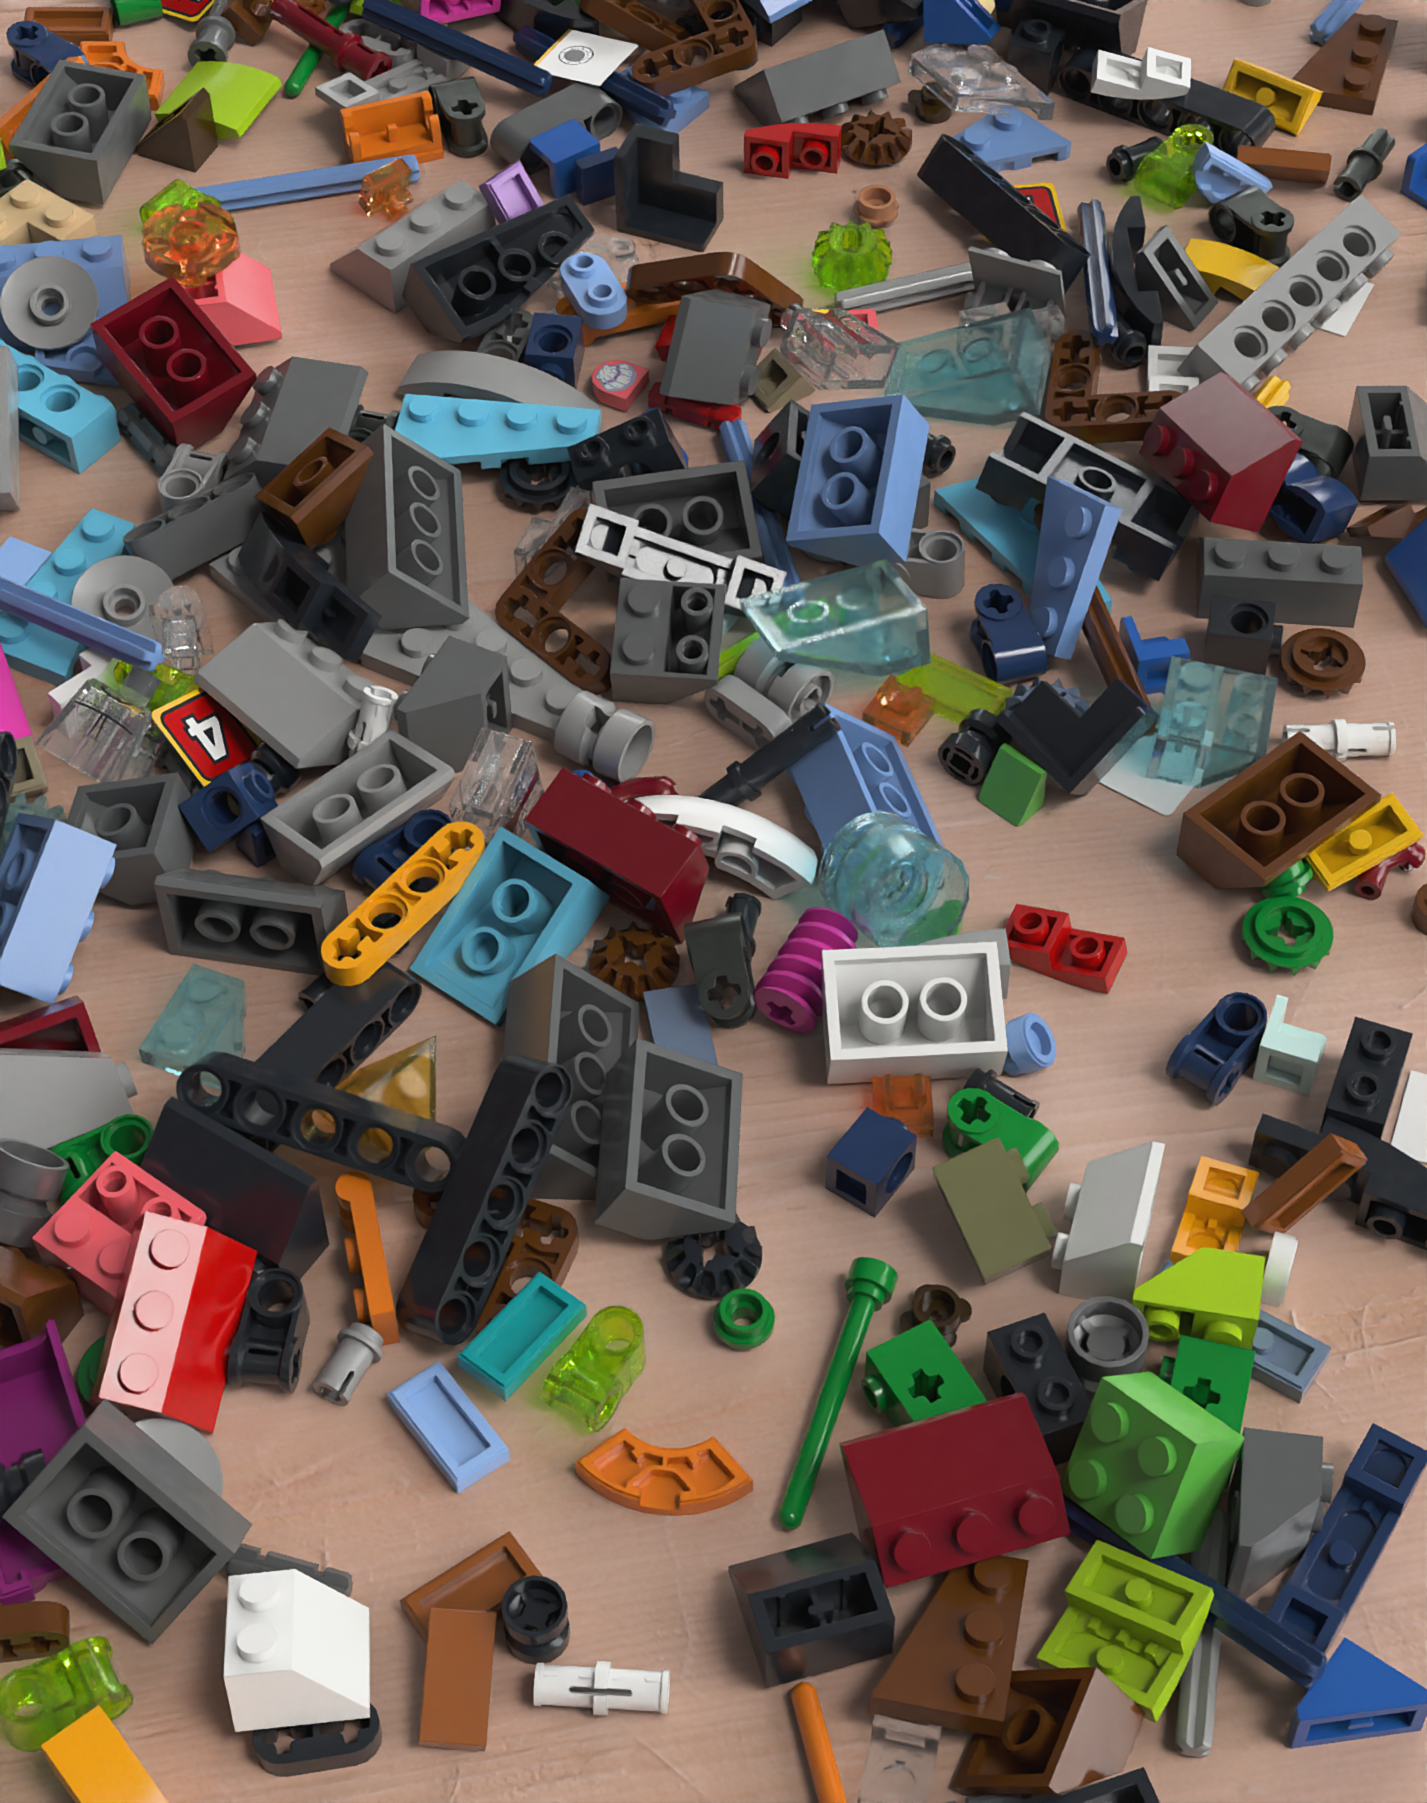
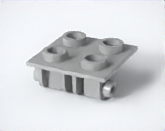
[964,246,1067,337]

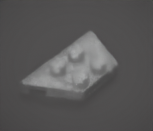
[908,43,1055,120]

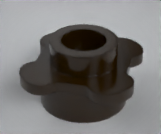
[908,81,961,124]
[900,1284,972,1348]

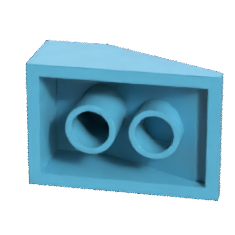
[409,826,610,1027]

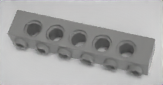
[1177,195,1402,393]

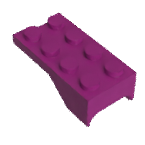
[0,1319,86,1605]

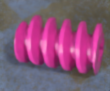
[753,907,858,1034]

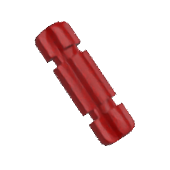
[648,381,742,431]

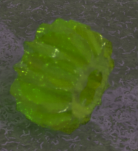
[812,219,893,295]

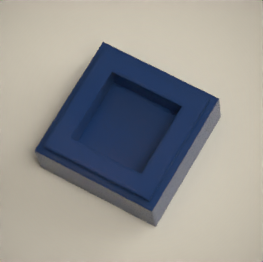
[575,147,619,206]

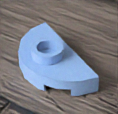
[1192,142,1273,204]

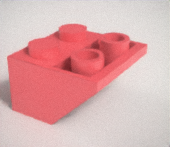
[169,238,282,346]
[32,1151,207,1317]

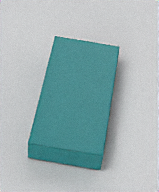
[457,1271,587,1402]

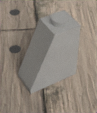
[0,1048,138,1149]

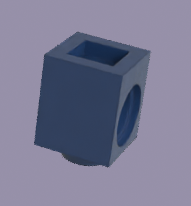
[525,312,585,389]
[178,762,278,852]
[826,1107,917,1218]

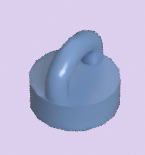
[1003,1012,1056,1076]

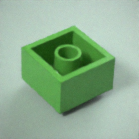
[1060,1372,1245,1559]

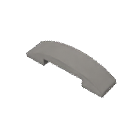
[315,43,470,111]
[398,351,599,409]

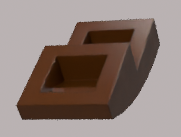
[1346,503,1427,539]

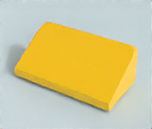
[1222,59,1323,135]
[1302,792,1424,892]

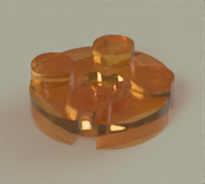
[141,202,241,288]

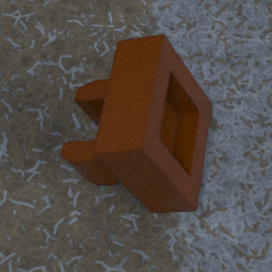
[220,0,276,46]

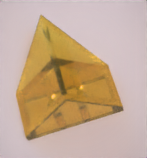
[315,1036,436,1153]

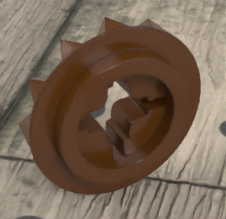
[841,110,912,165]
[1279,628,1366,699]
[589,921,680,1001]

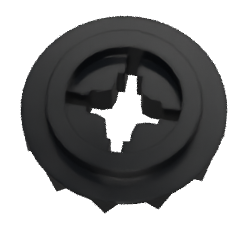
[500,458,578,512]
[665,1213,762,1298]

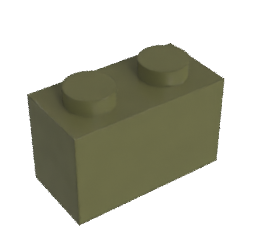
[932,1137,1057,1285]

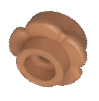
[853,185,899,228]

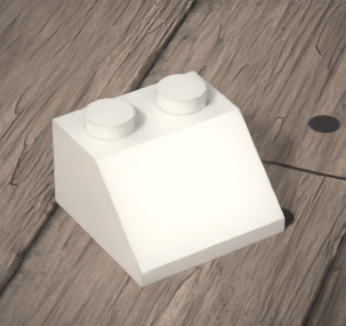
[1051,1141,1165,1304]
[223,1569,370,1732]

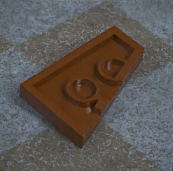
[1292,13,1398,116]
[868,1555,1029,1738]

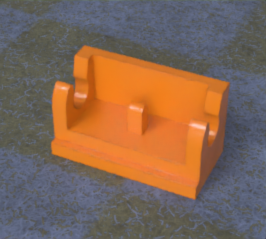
[340,90,444,164]

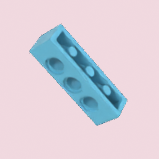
[0,338,121,474]

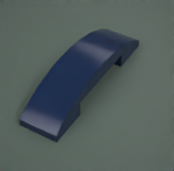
[1267,1423,1427,1655]

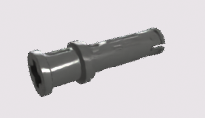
[187,0,236,67]

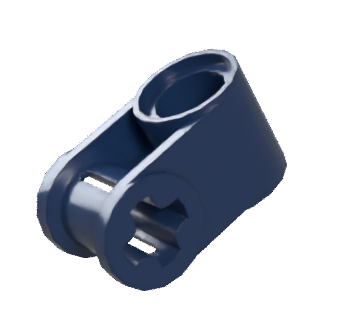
[6,21,89,88]
[970,584,1048,686]
[352,809,456,890]
[1166,992,1267,1106]

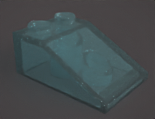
[884,307,1052,426]
[739,559,931,677]

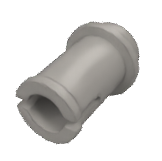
[313,1322,384,1406]

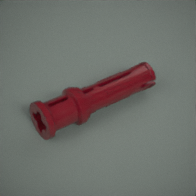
[269,0,392,81]

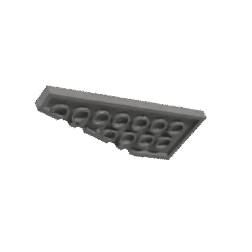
[209,519,583,743]

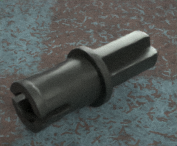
[1333,128,1395,202]

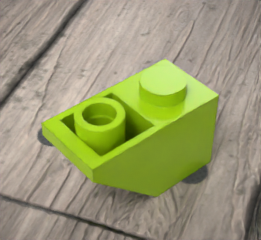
[1132,1247,1265,1350]

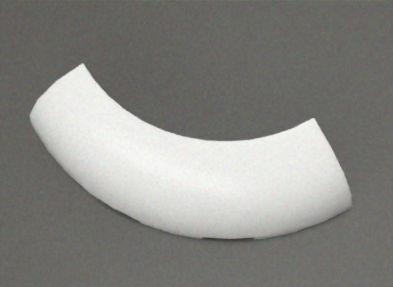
[624,795,818,900]

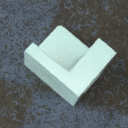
[1253,995,1327,1096]

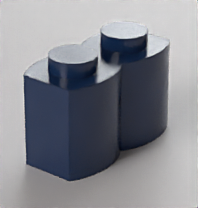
[1267,453,1359,543]

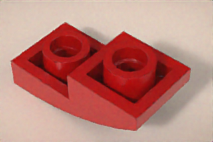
[744,123,842,179]
[1004,904,1128,994]

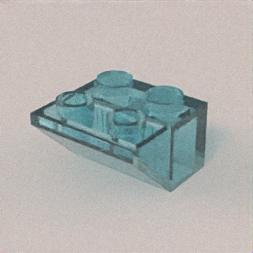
[1146,656,1278,788]

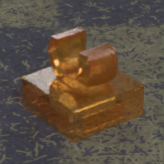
[358,157,414,222]
[862,674,936,747]
[872,1073,934,1138]

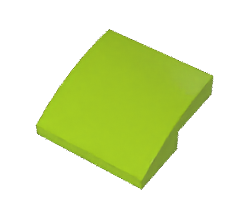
[154,61,282,140]
[1036,1540,1214,1723]

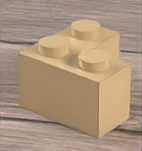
[0,179,98,246]

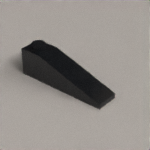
[402,194,595,343]

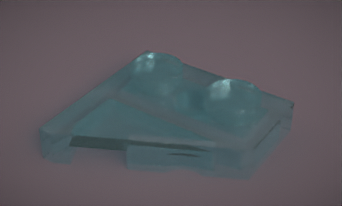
[139,963,247,1090]

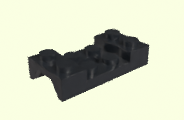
[975,411,1200,581]

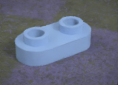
[560,252,627,330]

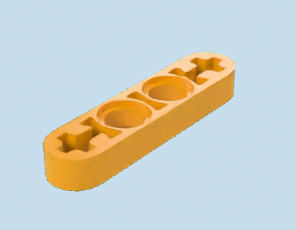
[320,821,486,986]

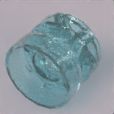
[818,810,969,947]

